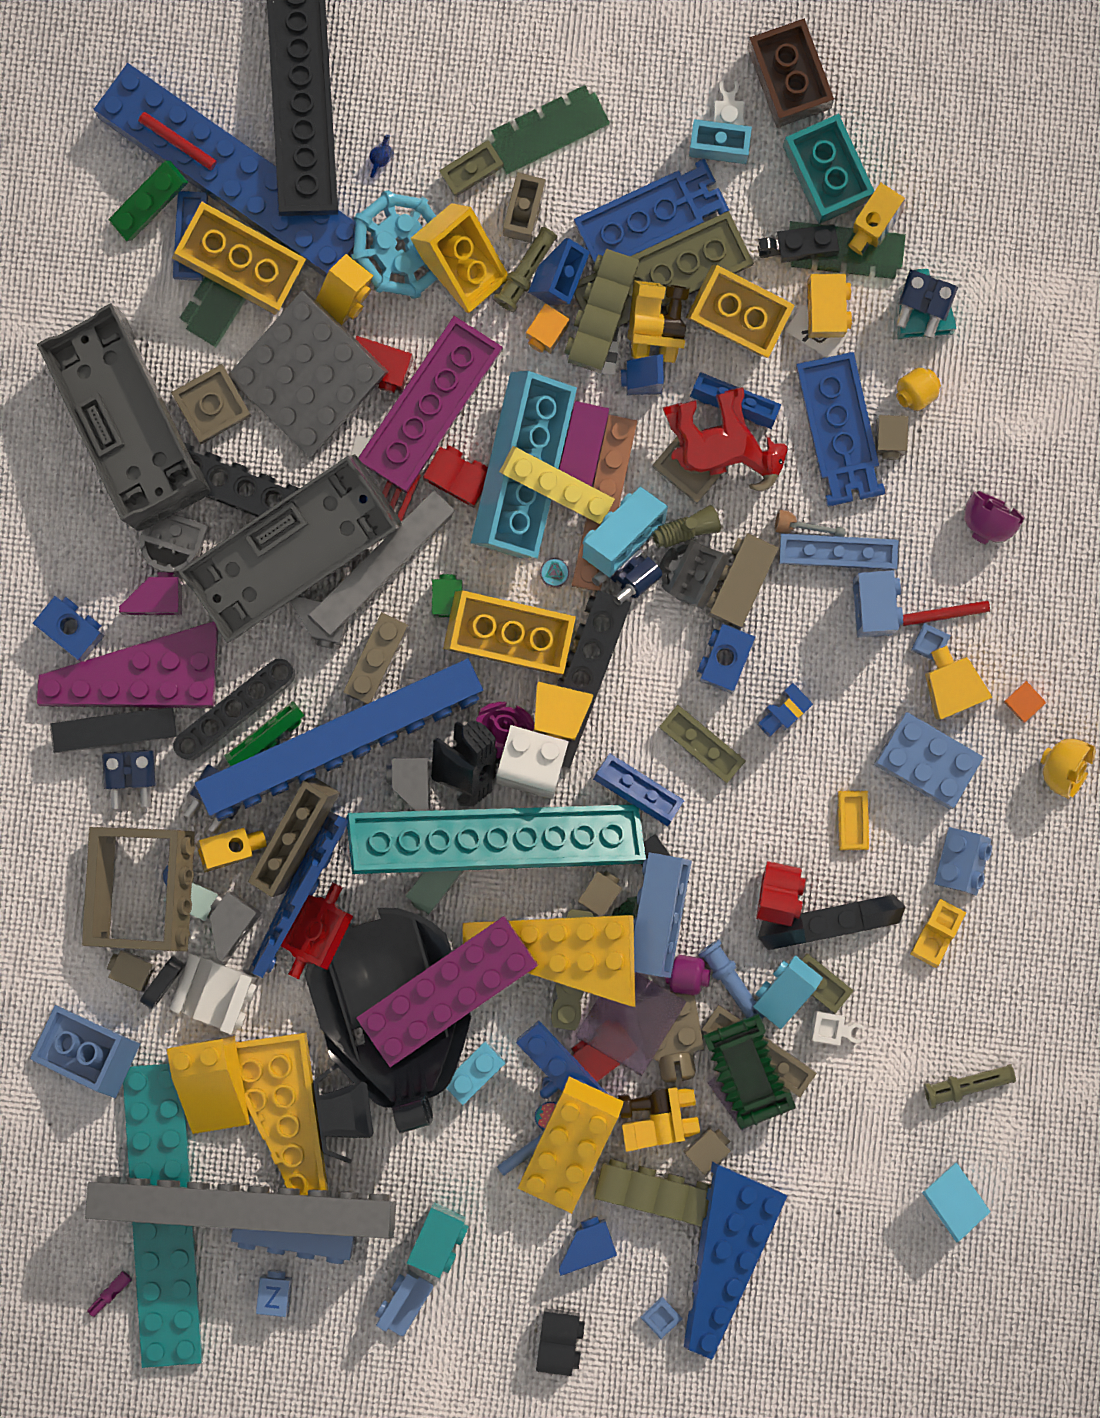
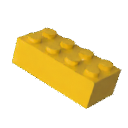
[172,201,306,315]
[443,590,576,675]
[517,1076,624,1214]

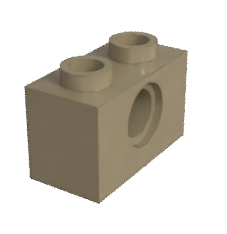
[503,172,546,243]

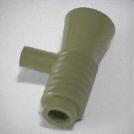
[652,505,721,548]

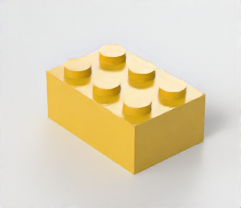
[686,265,795,358]

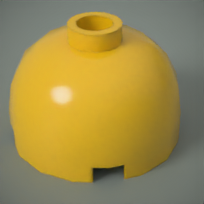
[1040,739,1096,799]

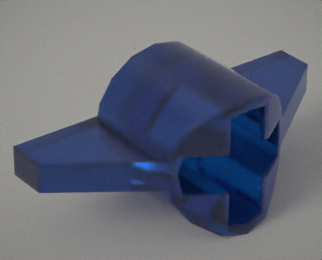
[369,134,394,178]

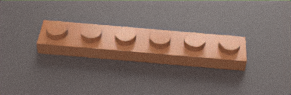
[572,415,637,592]

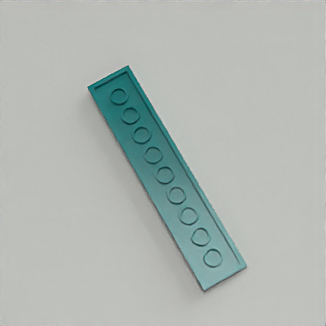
[346,804,646,874]
[123,1063,203,1368]

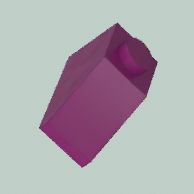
[119,572,182,615]

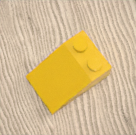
[410,203,508,313]
[167,1036,250,1134]

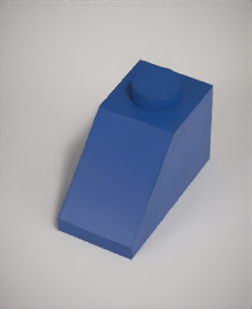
[528,238,590,305]
[621,354,664,395]
[559,1216,617,1276]

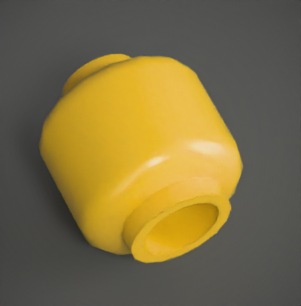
[896,367,941,411]

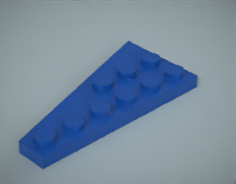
[248,812,348,978]
[684,1161,788,1360]

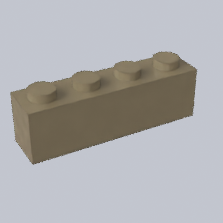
[248,777,340,897]

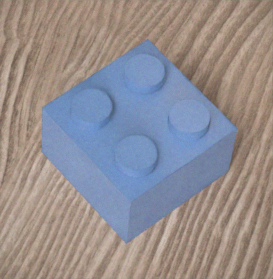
[852,570,903,638]

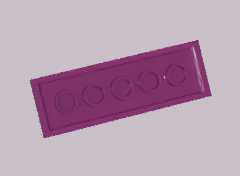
[358,316,503,494]
[356,915,538,1067]

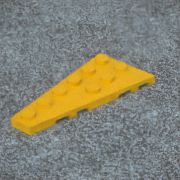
[462,915,635,1007]
[236,1032,328,1195]

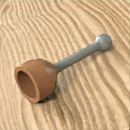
[774,509,846,537]

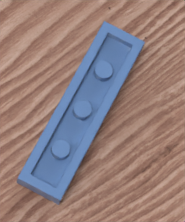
[779,533,899,570]

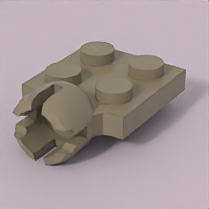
[635,993,704,1083]

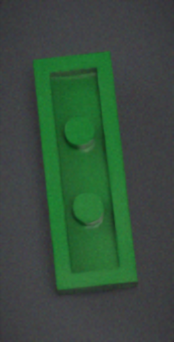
[108,160,188,242]
[224,701,305,766]

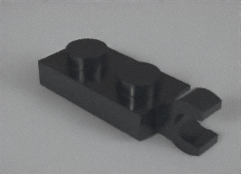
[757,224,839,263]

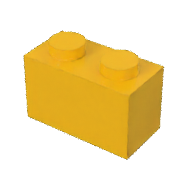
[316,254,373,325]
[807,274,852,338]

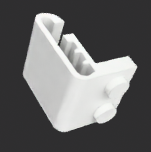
[496,725,569,800]
[169,953,257,1035]

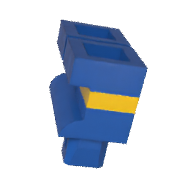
[757,683,813,737]

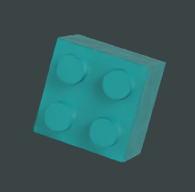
[407,1202,469,1278]

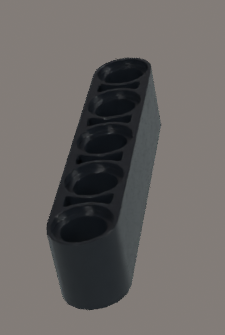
[173,658,295,760]

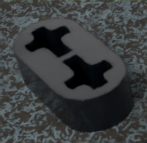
[140,956,185,1010]

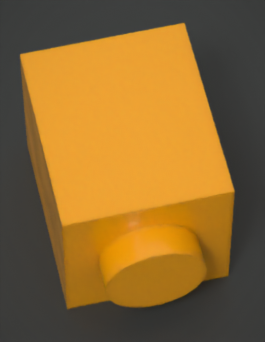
[526,303,570,354]

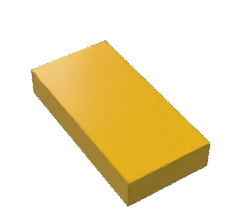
[837,791,869,850]

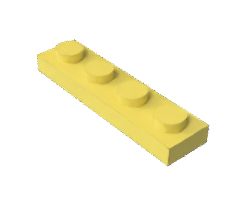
[499,446,615,525]

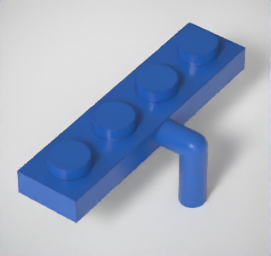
[516,1020,608,1099]

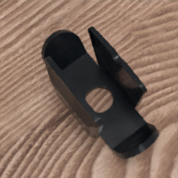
[431,721,497,807]
[313,1063,374,1164]

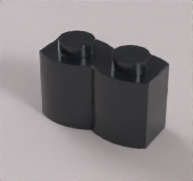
[536,1308,585,1376]

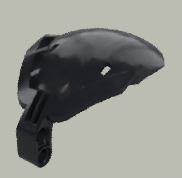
[305,908,472,1134]

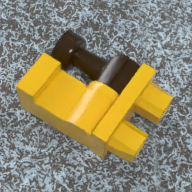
[627,280,690,363]
[618,1086,700,1152]

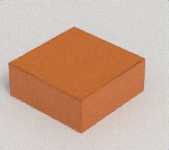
[1003,681,1047,723]

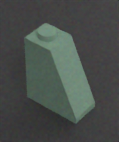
[406,870,465,915]

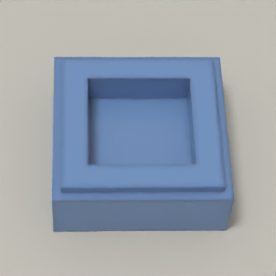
[911,623,951,662]
[640,1296,683,1339]

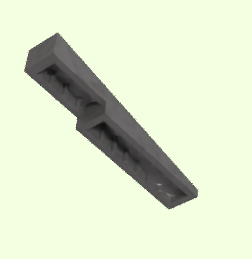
[308,490,455,637]

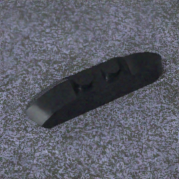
[758,894,906,950]

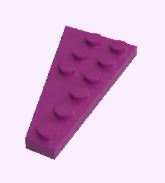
[37,621,219,708]

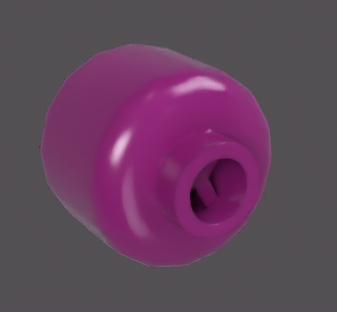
[665,955,711,996]

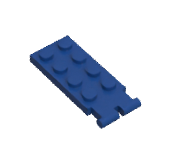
[573,159,730,264]
[796,352,885,507]

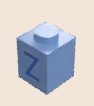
[256,1270,292,1317]

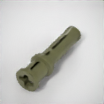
[493,227,558,312]
[923,1064,1016,1109]

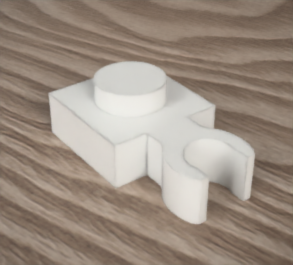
[714,81,744,126]
[809,1010,864,1045]

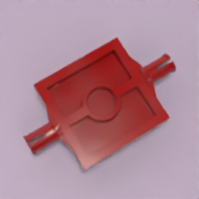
[281,882,353,979]

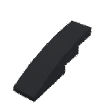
[50,708,177,753]

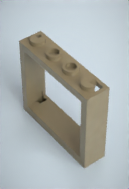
[82,827,196,952]

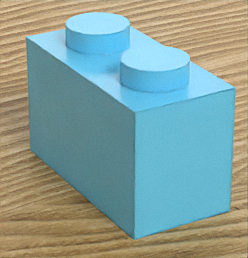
[689,119,752,164]
[753,955,823,1029]
[446,1040,506,1105]

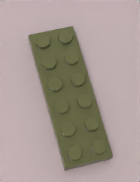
[574,211,754,328]

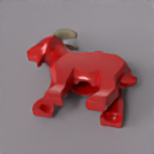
[662,387,788,491]

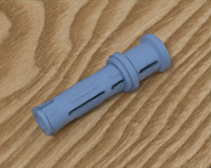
[698,939,765,1019]

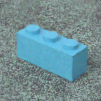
[582,486,668,578]

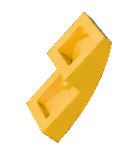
[910,899,966,968]

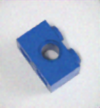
[33,596,105,662]
[697,624,755,694]

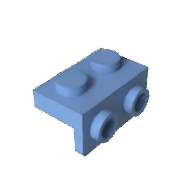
[934,827,992,896]
[375,1270,434,1336]

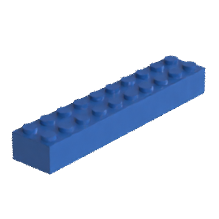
[93,63,368,278]
[195,658,484,822]

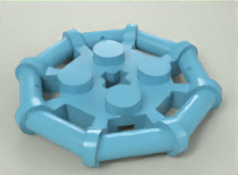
[351,190,438,299]

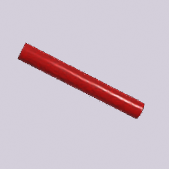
[138,112,217,171]
[903,600,990,626]

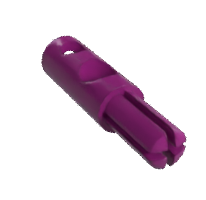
[87,1271,132,1317]

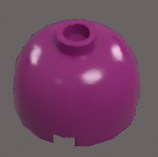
[964,490,1025,545]
[476,702,534,760]

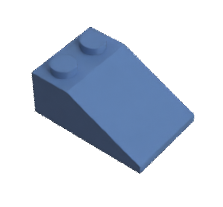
[30,1005,141,1098]

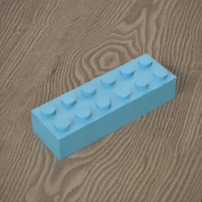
[471,371,577,559]

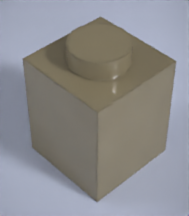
[875,415,909,460]
[578,870,622,916]
[107,950,157,992]
[683,1127,731,1175]

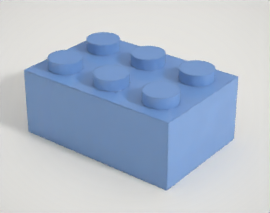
[873,712,984,810]

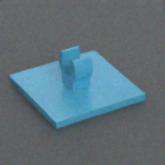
[922,1162,990,1243]

